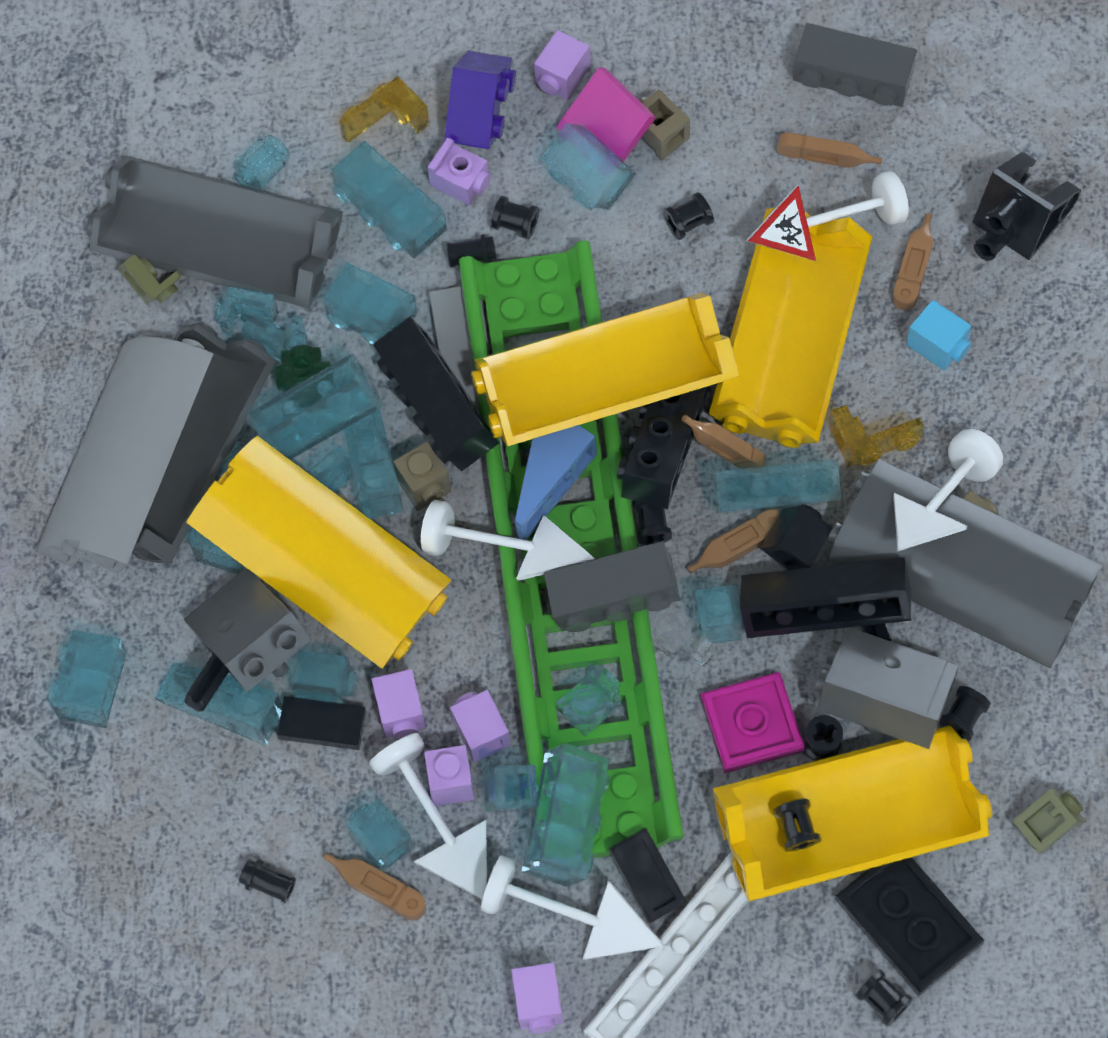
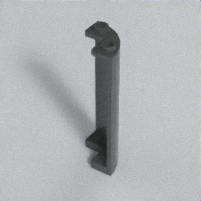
[87,156,343,308]
[132,323,277,563]
[827,459,1102,668]

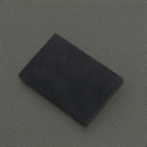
[835,857,985,997]

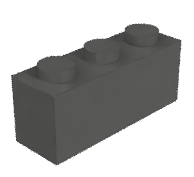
[793,23,917,107]
[544,541,681,632]

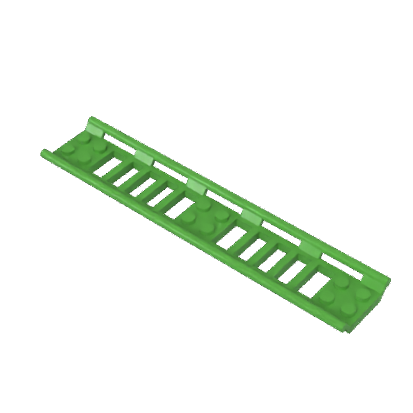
[459,241,684,862]

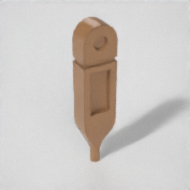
[777,133,882,168]
[892,214,933,310]
[682,415,766,474]
[687,509,781,574]
[324,853,426,921]

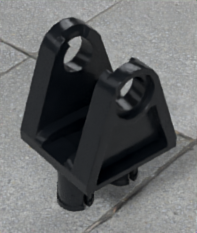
[972,152,1081,261]

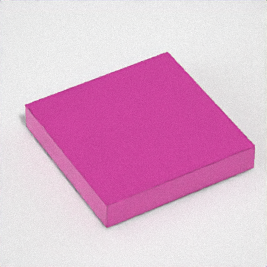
[556,67,656,177]
[701,672,805,774]

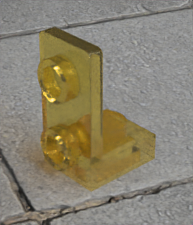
[339,76,430,143]
[829,405,924,467]

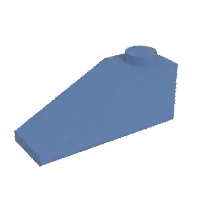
[515,425,598,540]

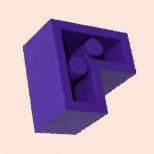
[444,50,516,150]

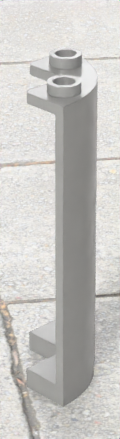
[35,334,213,574]

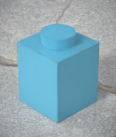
[906,300,972,371]

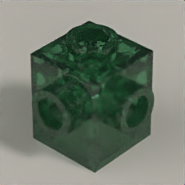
[275,345,333,407]

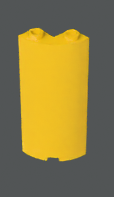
[709,207,873,448]
[471,292,740,446]
[186,436,452,669]
[713,726,992,901]

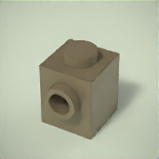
[393,441,451,511]

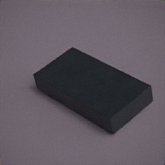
[277,696,367,750]
[607,828,687,923]

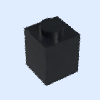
[760,505,832,570]

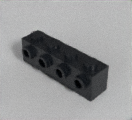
[373,316,500,472]
[617,385,711,509]
[740,557,911,638]

